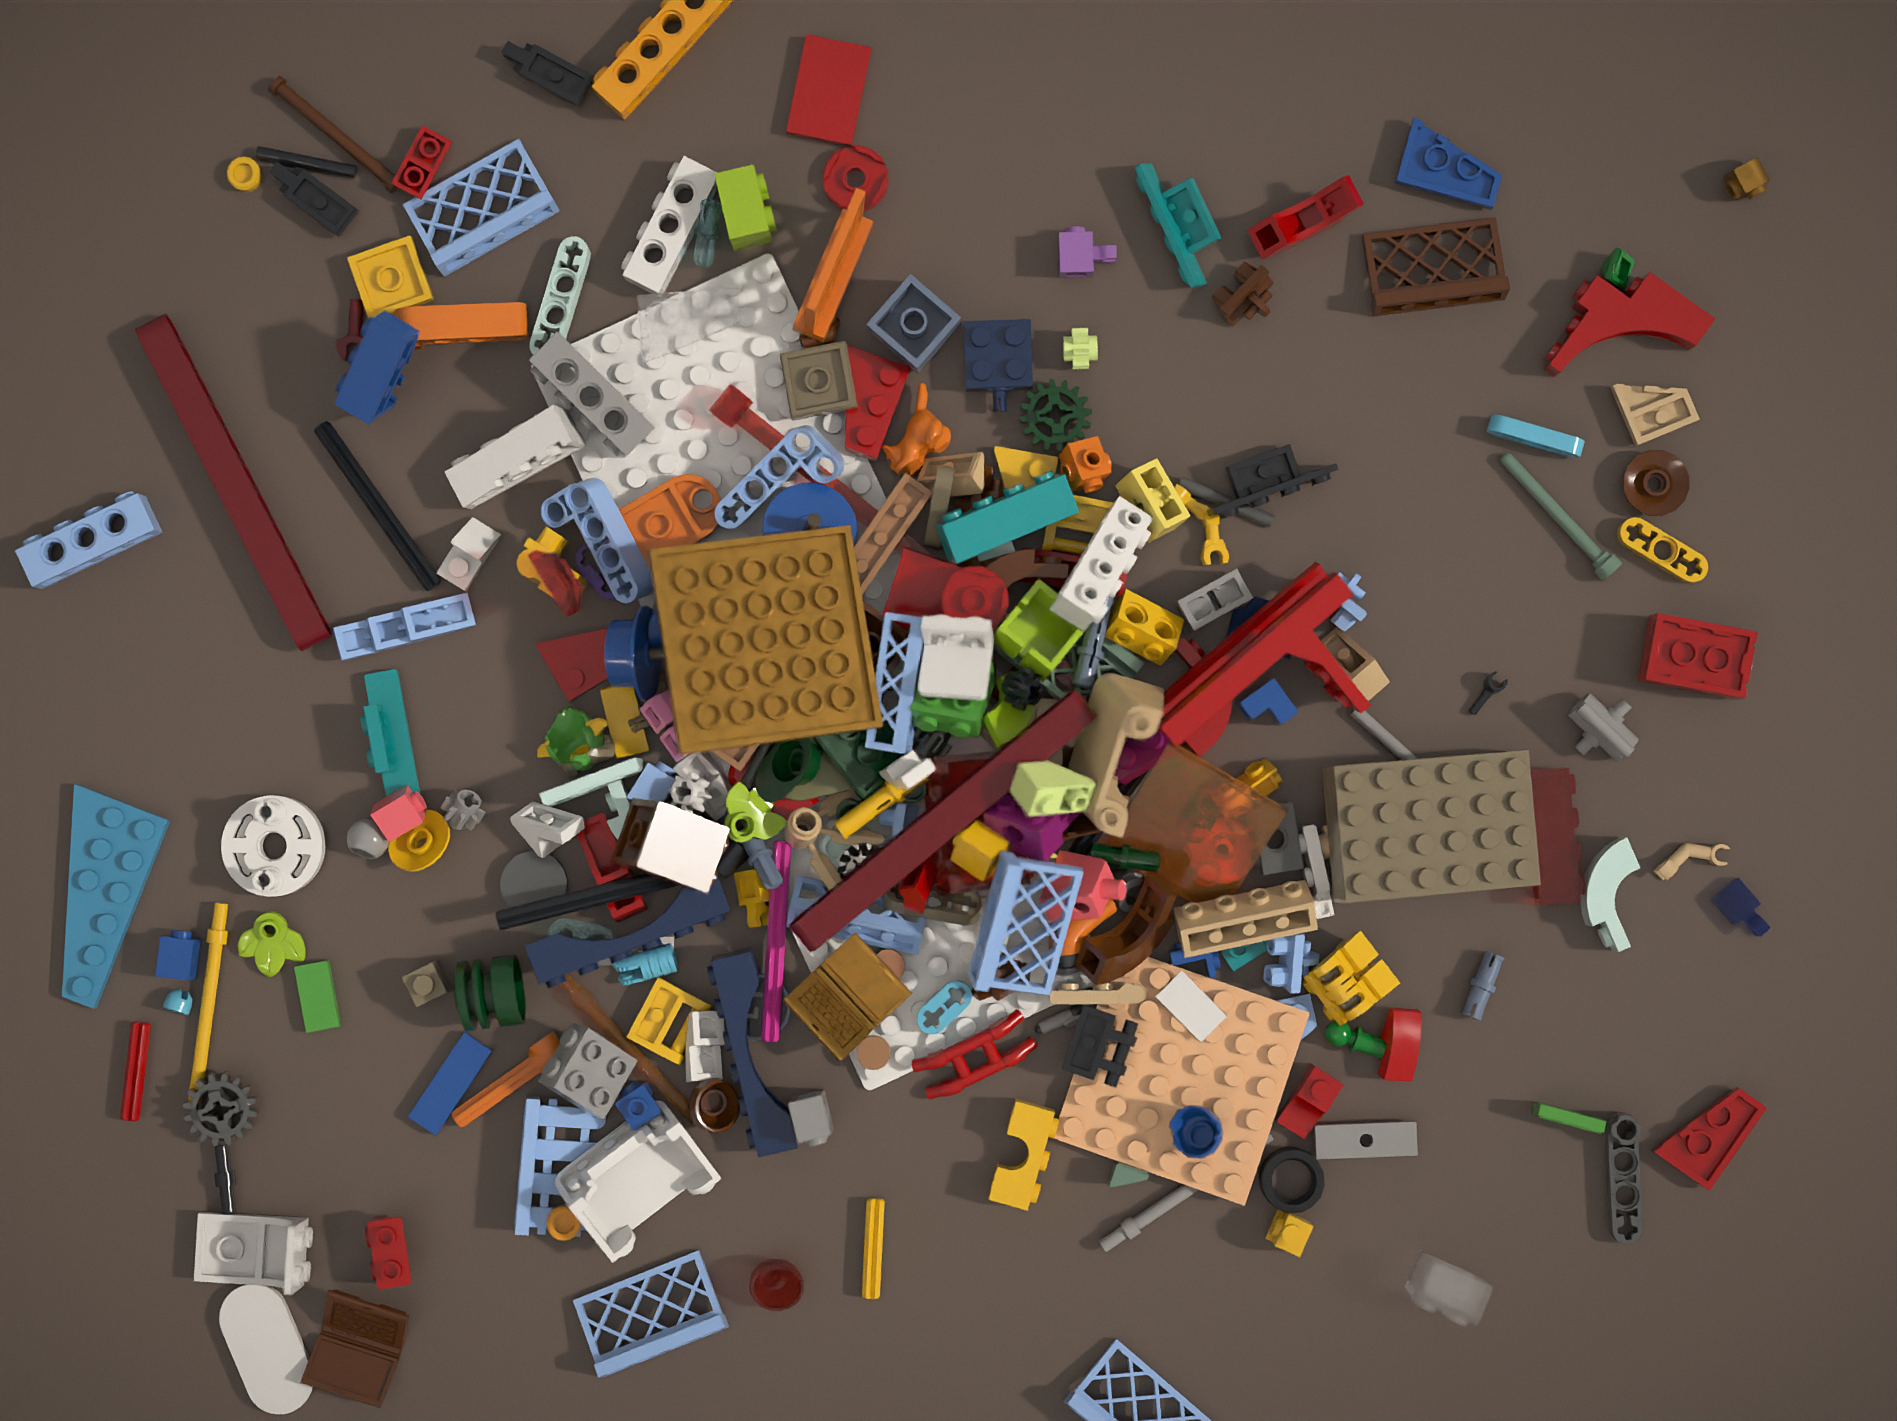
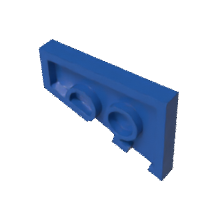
[1395,116,1502,210]

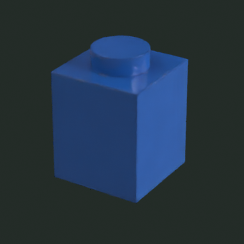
[155,929,202,981]

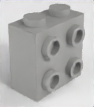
[538,1023,638,1120]

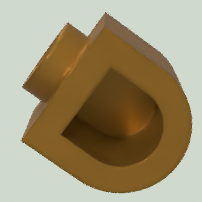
[1723,157,1770,200]

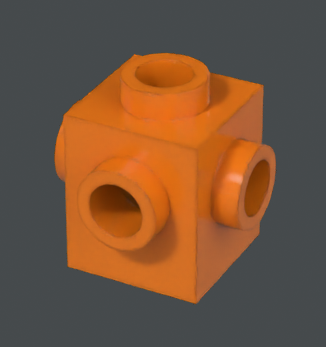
[1058,436,1112,493]

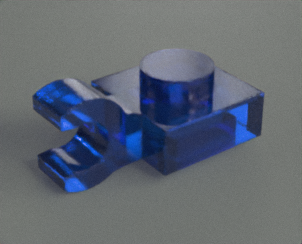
[1711,878,1770,937]

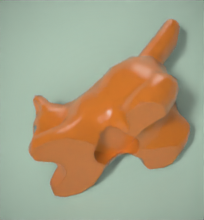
[882,383,951,478]

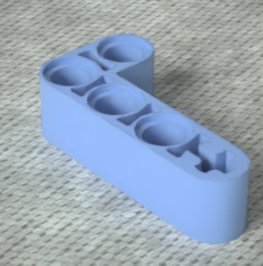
[714,425,845,529]
[541,478,653,603]

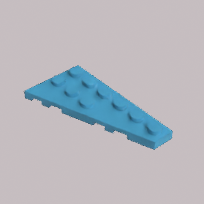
[62,784,171,1009]

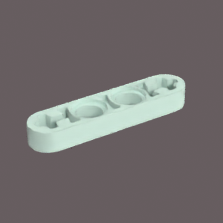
[529,236,591,355]

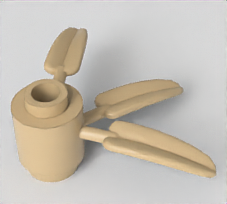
[784,790,886,890]

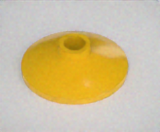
[388,810,450,872]

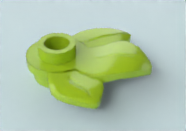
[724,782,787,842]
[238,911,306,978]

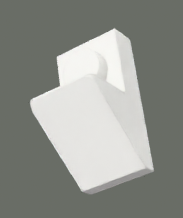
[437,517,502,592]
[510,801,585,858]

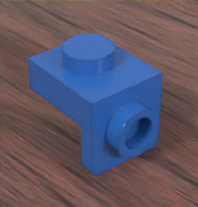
[1168,942,1221,978]
[615,1081,661,1130]

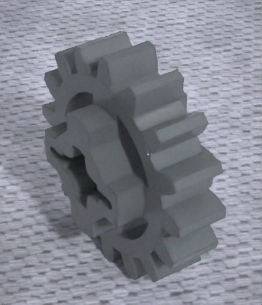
[183,1071,259,1146]

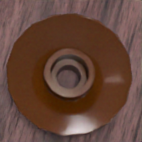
[1623,450,1690,516]

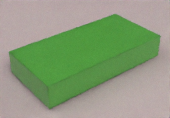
[294,960,341,1033]
[1532,1101,1607,1134]

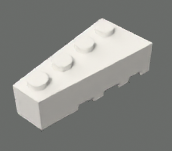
[444,405,587,509]

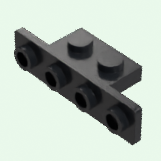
[1207,444,1338,520]

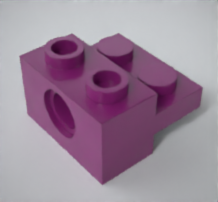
[983,793,1081,862]

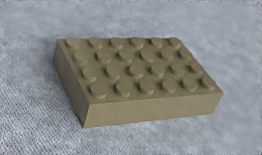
[1322,750,1541,903]

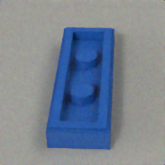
[408,1032,494,1136]

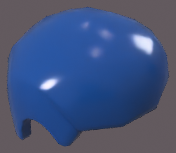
[1169,1105,1223,1159]

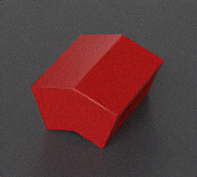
[898,857,938,914]

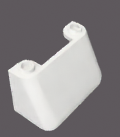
[554,1100,722,1263]

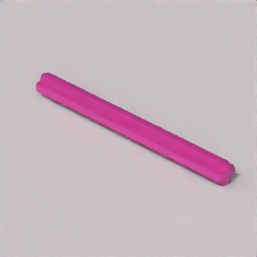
[761,841,791,1042]

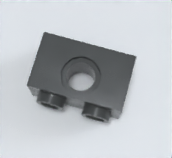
[1246,802,1304,875]

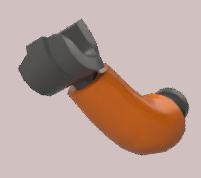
[1049,868,1143,974]

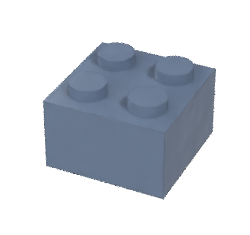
[866,274,961,374]

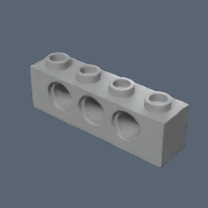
[529,331,655,457]

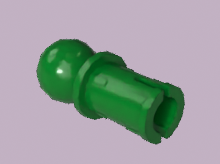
[1325,1020,1387,1060]

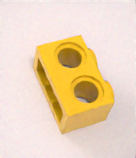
[1105,589,1184,666]

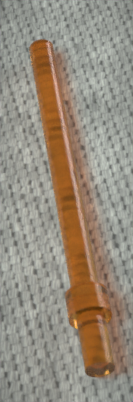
[559,973,694,1126]

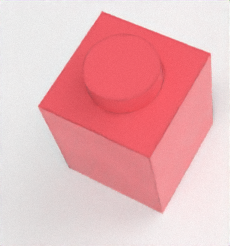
[370,784,427,842]

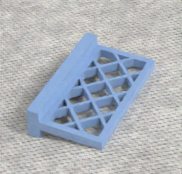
[403,139,560,277]
[968,851,1084,995]
[573,1250,729,1378]
[1062,1339,1211,1421]

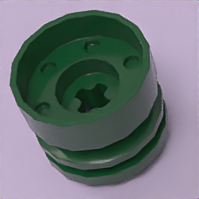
[454,954,526,1032]

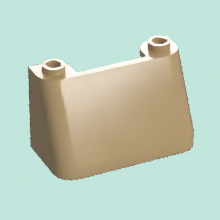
[1067,673,1164,838]

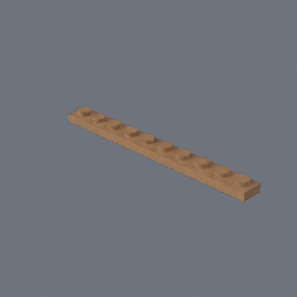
[713,473,933,771]

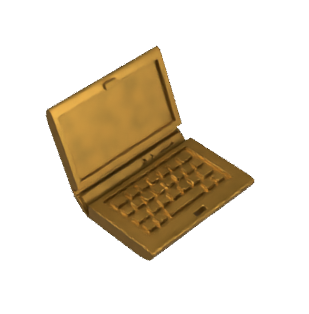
[783,932,913,1062]

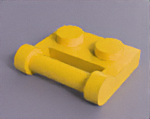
[1042,495,1113,555]
[627,977,712,1065]

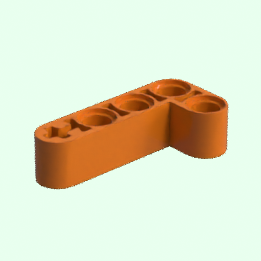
[392,302,529,350]

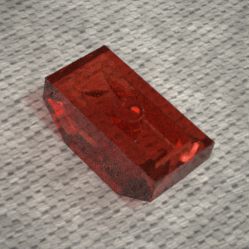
[527,550,583,617]

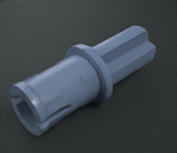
[741,829,783,890]

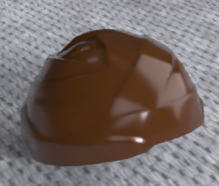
[688,1078,740,1134]

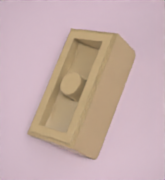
[917,452,984,499]

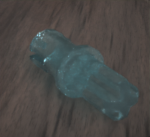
[693,199,722,267]

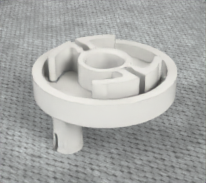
[221,795,326,897]

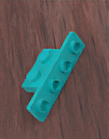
[1135,164,1222,288]
[360,669,421,797]

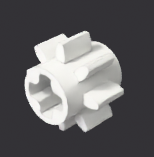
[668,772,712,814]

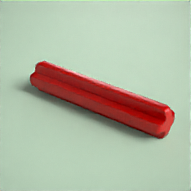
[120,1021,151,1122]

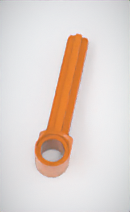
[451,1031,560,1128]

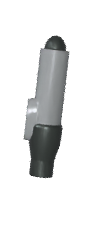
[1034,1004,1096,1035]

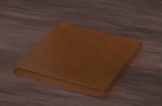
[1106,741,1288,903]

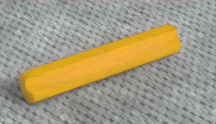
[862,1198,885,1299]

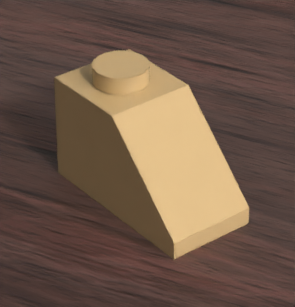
[1321,627,1390,701]

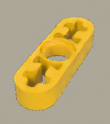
[1617,517,1708,583]

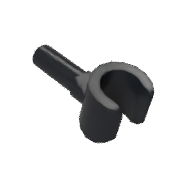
[1469,671,1508,715]

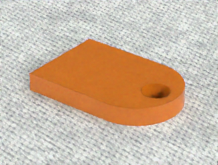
[619,474,721,569]

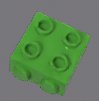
[910,663,996,738]

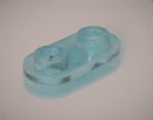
[548,918,615,941]

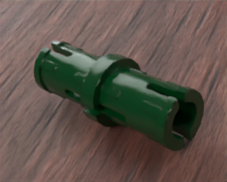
[1091,843,1161,873]

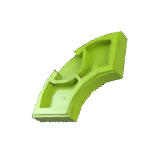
[983,671,1035,749]

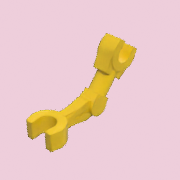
[1174,484,1229,566]

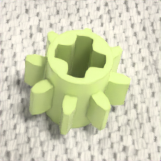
[1063,328,1098,369]

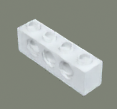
[621,156,718,298]

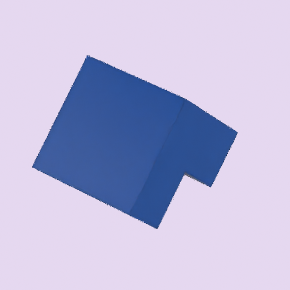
[1236,678,1298,726]

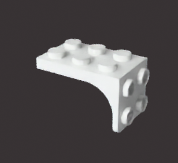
[194,1212,313,1295]

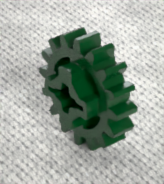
[1019,379,1092,453]

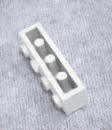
[1050,496,1153,631]

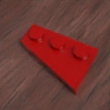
[535,628,608,702]

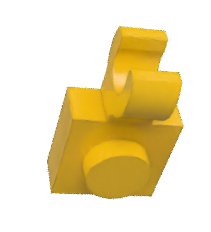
[734,869,770,928]

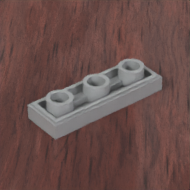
[1314,1121,1418,1159]

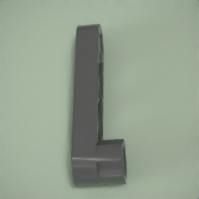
[1604,1111,1643,1245]

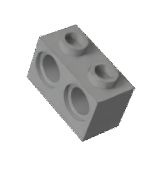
[1175,569,1253,633]
[788,1089,834,1147]

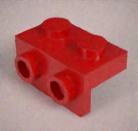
[365,1215,412,1290]

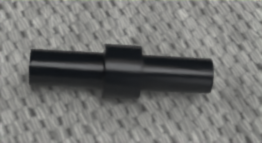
[214,1144,236,1214]

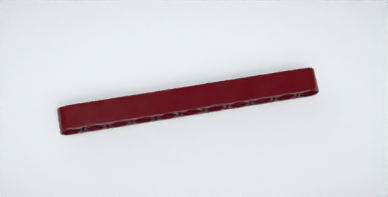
[135,313,332,652]
[788,689,1097,953]

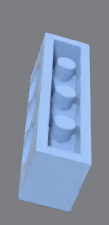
[15,491,163,589]

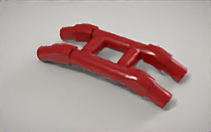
[911,1009,1038,1100]

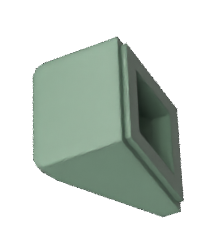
[1108,1160,1149,1188]

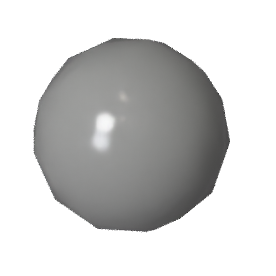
[346,818,389,859]

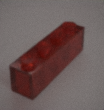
[1531,768,1585,906]

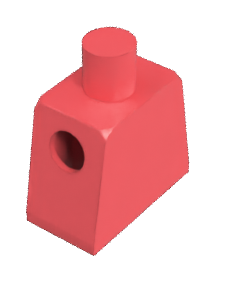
[1039,851,1126,922]

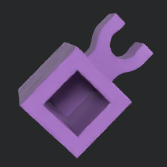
[1058,226,1117,278]

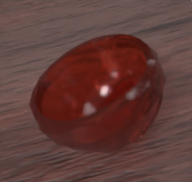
[749,1259,804,1311]

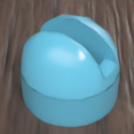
[163,988,192,1016]

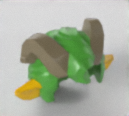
[537,705,615,777]

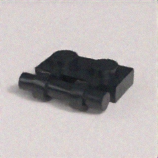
[1062,1004,1139,1088]

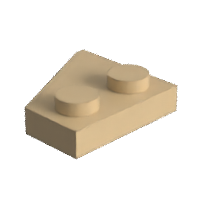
[1610,384,1700,446]

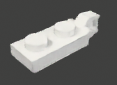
[1298,825,1334,919]

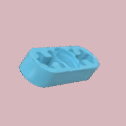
[1486,414,1585,458]

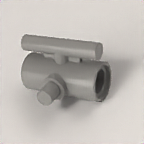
[1567,693,1639,762]

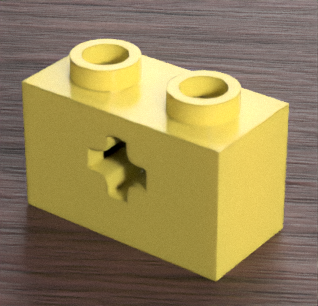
[1115,458,1190,543]

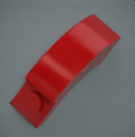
[1247,175,1364,260]

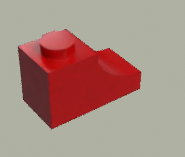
[1275,1063,1344,1139]

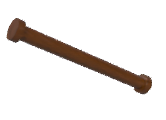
[268,76,398,194]

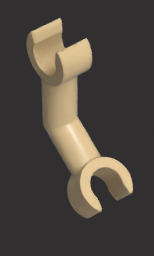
[1654,843,1730,881]

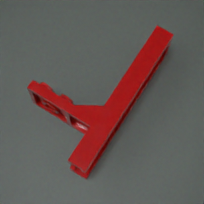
[1157,562,1371,747]

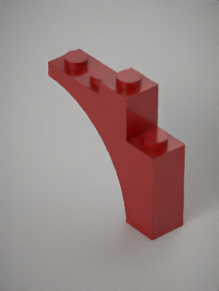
[1544,272,1715,377]

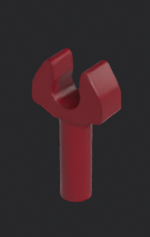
[336,299,363,362]

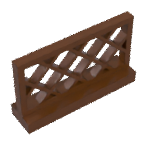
[1362,217,1510,317]

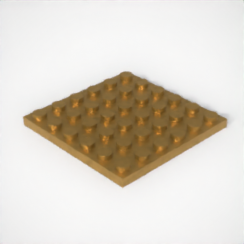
[647,525,883,756]

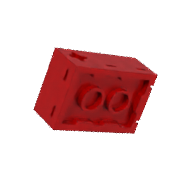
[1637,613,1758,700]

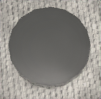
[500,850,568,908]

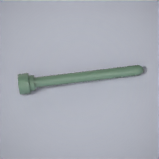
[1500,453,1623,581]

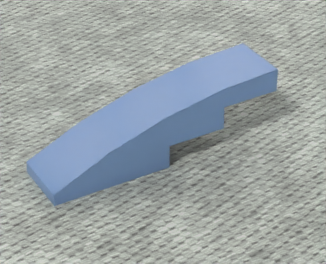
[332,593,476,662]

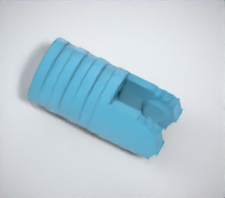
[612,942,678,986]

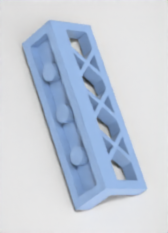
[865,612,924,754]
[786,876,929,955]

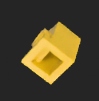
[1265,1210,1314,1257]

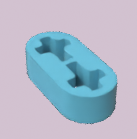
[917,980,972,1035]

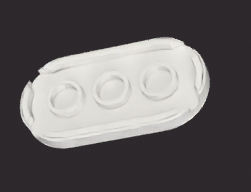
[219,1284,313,1414]

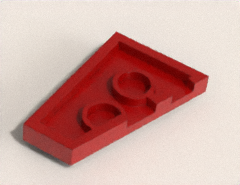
[845,345,910,462]
[1651,1087,1767,1191]

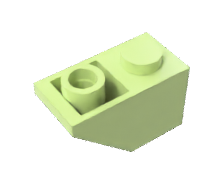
[1010,761,1096,816]

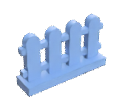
[514,1095,606,1237]

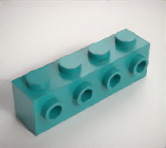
[935,470,1079,564]

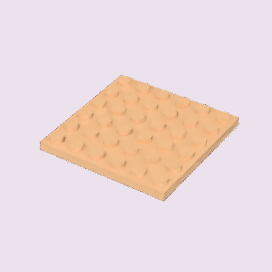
[1054,956,1310,1206]

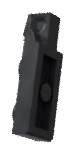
[501,41,594,107]
[269,162,359,237]

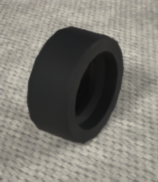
[1259,1147,1325,1213]

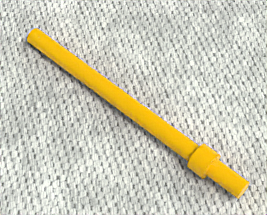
[188,902,228,1104]

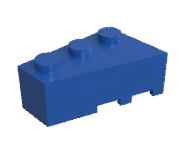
[334,311,420,425]

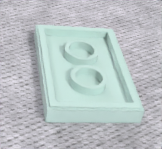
[540,757,645,806]

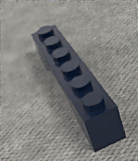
[524,876,731,988]
[707,947,798,1158]

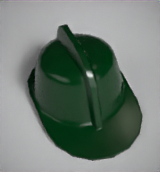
[755,738,823,803]

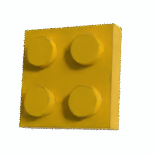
[347,235,434,318]

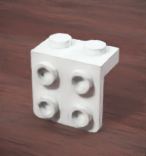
[918,614,994,700]

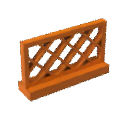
[792,188,874,343]

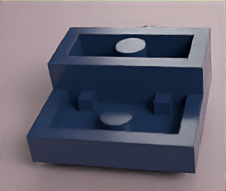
[964,319,1033,412]

